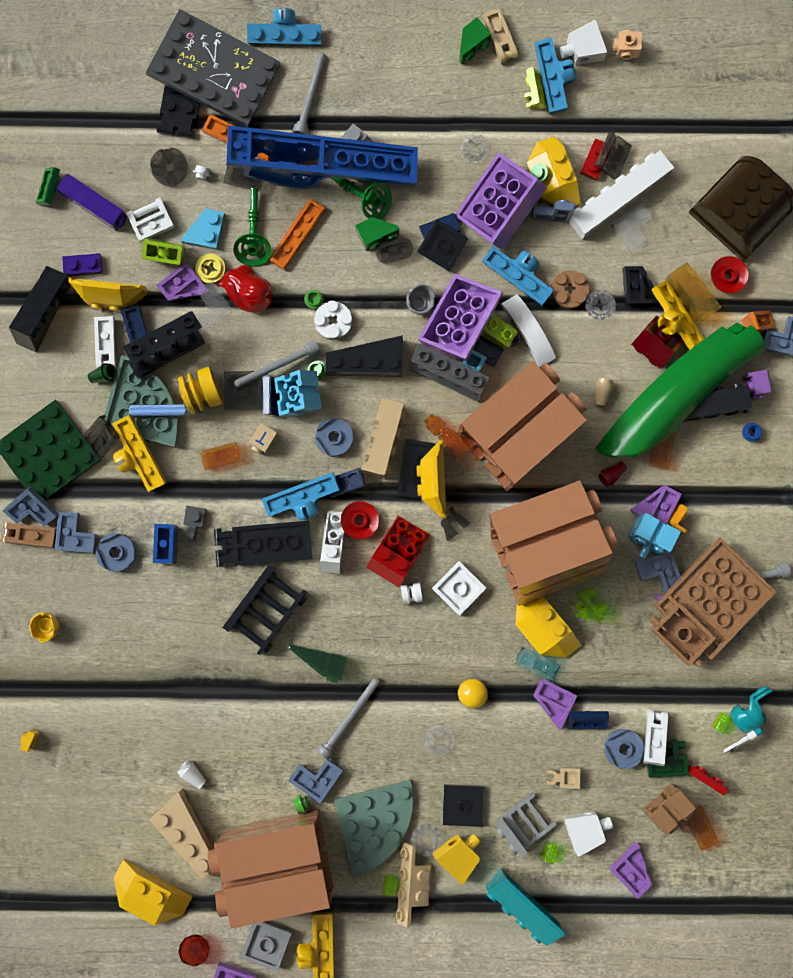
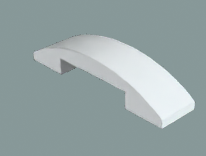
[501,295,556,367]

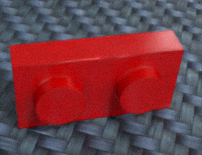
[580,138,612,181]
[688,765,728,796]

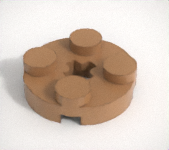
[551,270,589,309]

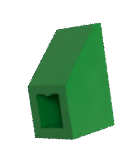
[459,17,491,64]
[355,217,399,250]

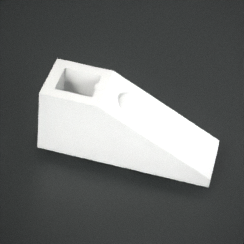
[320,511,345,574]

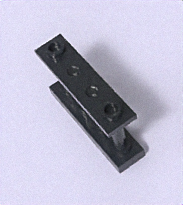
[123,311,205,379]
[222,564,308,655]

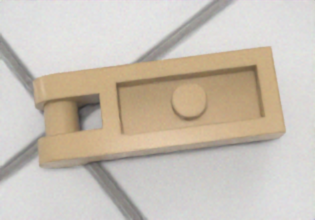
[482,8,518,64]

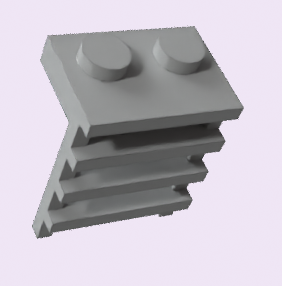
[495,792,557,858]

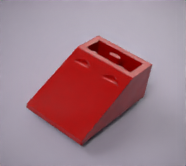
[366,516,430,587]

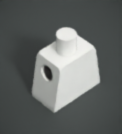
[560,20,607,65]
[563,811,613,857]

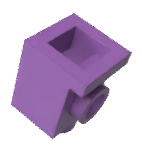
[742,370,771,400]

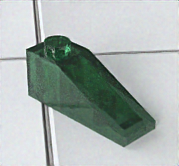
[289,644,347,683]

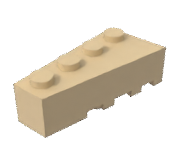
[362,398,406,479]
[149,788,214,879]

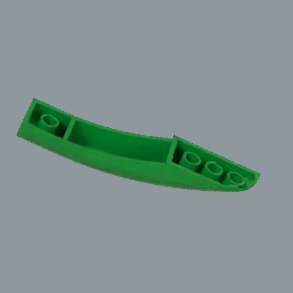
[595,322,765,458]

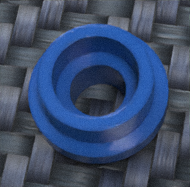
[742,423,762,442]

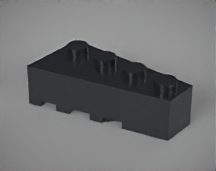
[9,266,70,353]
[325,335,403,377]
[683,383,752,422]

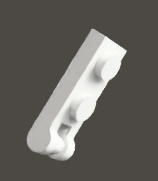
[94,316,117,369]
[643,709,668,766]

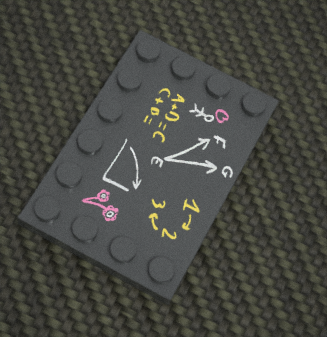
[146,9,280,128]

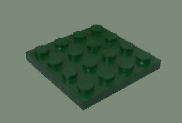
[0,399,102,501]

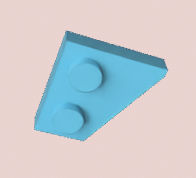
[181,209,225,250]

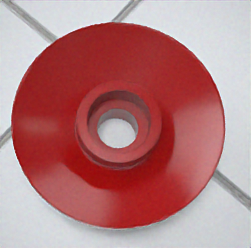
[710,256,749,293]
[340,501,379,539]

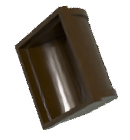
[688,156,793,262]

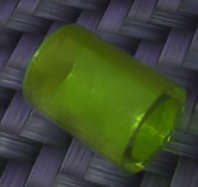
[711,712,732,734]
[541,842,559,864]
[382,875,398,897]

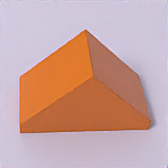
[742,310,776,333]

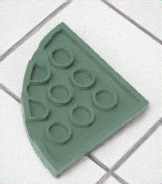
[101,355,178,448]
[335,779,413,878]

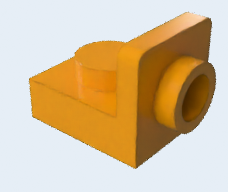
[667,504,688,535]

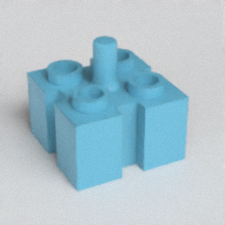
[274,370,322,416]
[628,513,681,559]

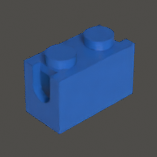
[153,524,178,564]

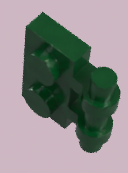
[647,739,689,778]

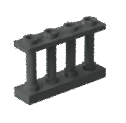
[410,344,489,402]

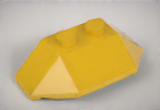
[527,136,581,207]
[68,278,148,312]
[417,440,446,519]
[515,597,581,658]
[114,859,193,926]

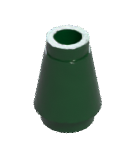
[88,363,117,383]

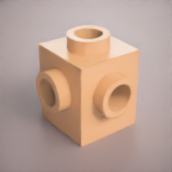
[613,30,642,60]

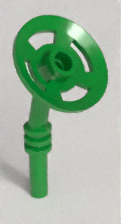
[330,177,392,220]
[233,188,271,266]

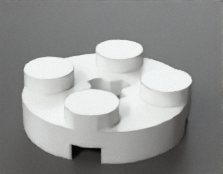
[314,301,352,340]

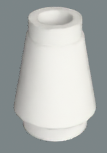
[177,760,206,789]

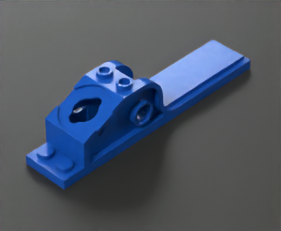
[226,125,418,188]

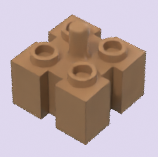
[642,784,696,835]

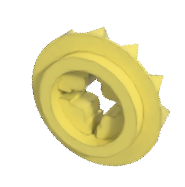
[195,254,225,284]

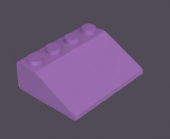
[455,152,547,250]
[418,274,503,360]

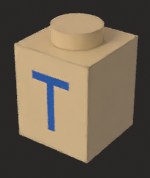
[248,423,279,455]

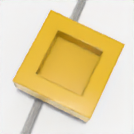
[20,729,41,752]

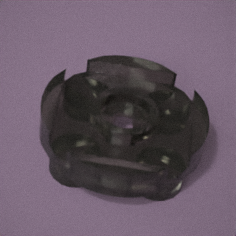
[150,147,189,187]

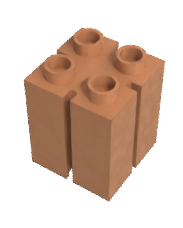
[457,361,587,491]
[489,481,618,607]
[208,809,334,929]

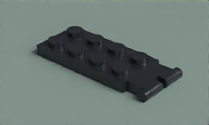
[157,85,201,138]
[214,520,313,567]

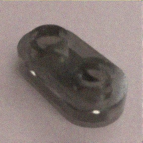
[376,238,413,264]

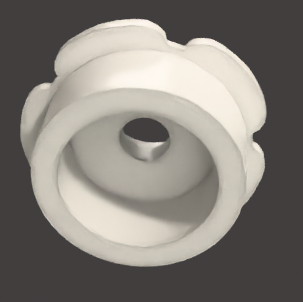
[193,165,211,180]

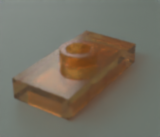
[649,432,676,470]
[200,442,242,471]
[686,805,719,851]

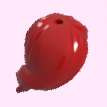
[217,265,273,313]

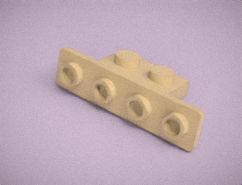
[396,842,431,927]

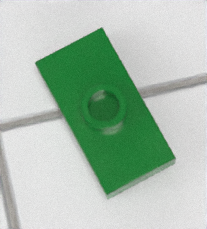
[36,167,60,206]

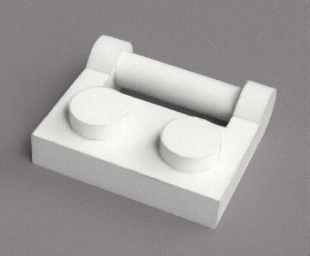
[126,197,175,243]

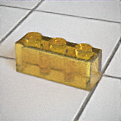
[665,262,721,325]

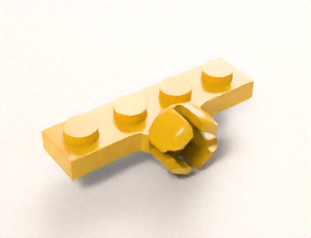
[651,280,704,350]
[112,414,167,492]
[296,912,334,978]

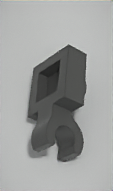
[183,506,207,540]

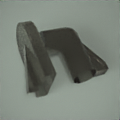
[441,507,470,541]

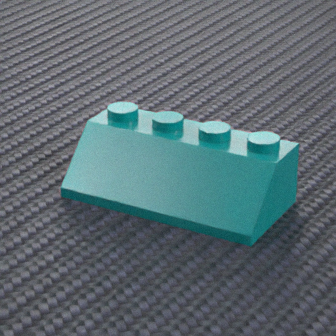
[485,869,565,946]

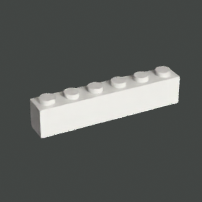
[569,150,674,239]

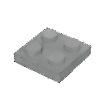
[240,921,292,972]

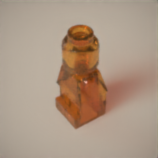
[424,413,469,460]

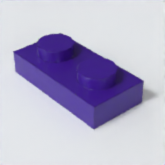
[62,253,103,276]

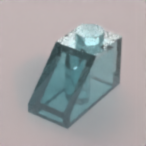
[514,646,560,683]

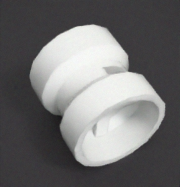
[401,583,423,605]

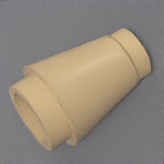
[595,378,614,406]

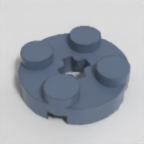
[315,418,353,457]
[96,533,136,572]
[604,729,644,769]

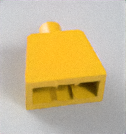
[432,833,481,885]

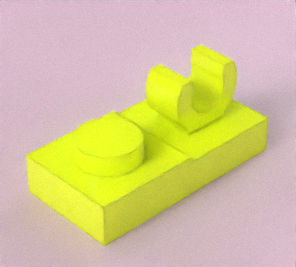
[524,67,547,109]

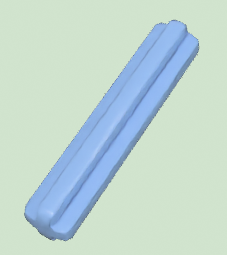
[129,405,187,416]

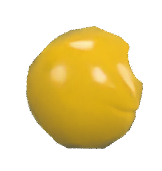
[29,612,60,643]
[458,679,488,709]

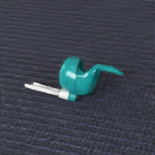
[724,686,773,753]

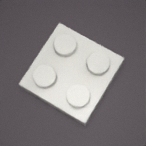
[432,561,486,616]

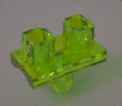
[574,587,609,622]

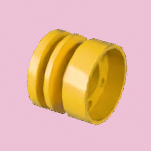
[178,366,223,415]

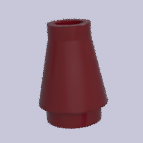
[598,461,627,487]

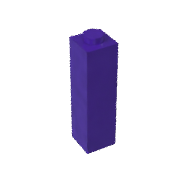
[57,173,127,231]

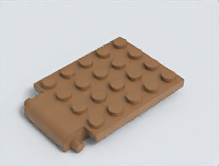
[649,537,776,667]

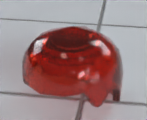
[178,934,210,967]

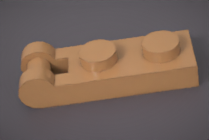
[1,523,57,548]

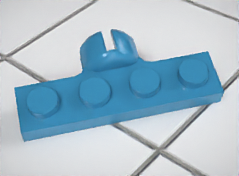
[247,8,322,45]
[534,37,576,115]
[482,246,554,306]
[262,472,340,520]

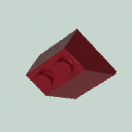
[631,315,684,369]

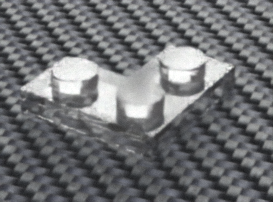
[611,203,653,255]
[195,280,233,333]

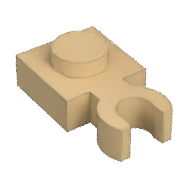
[546,767,580,789]

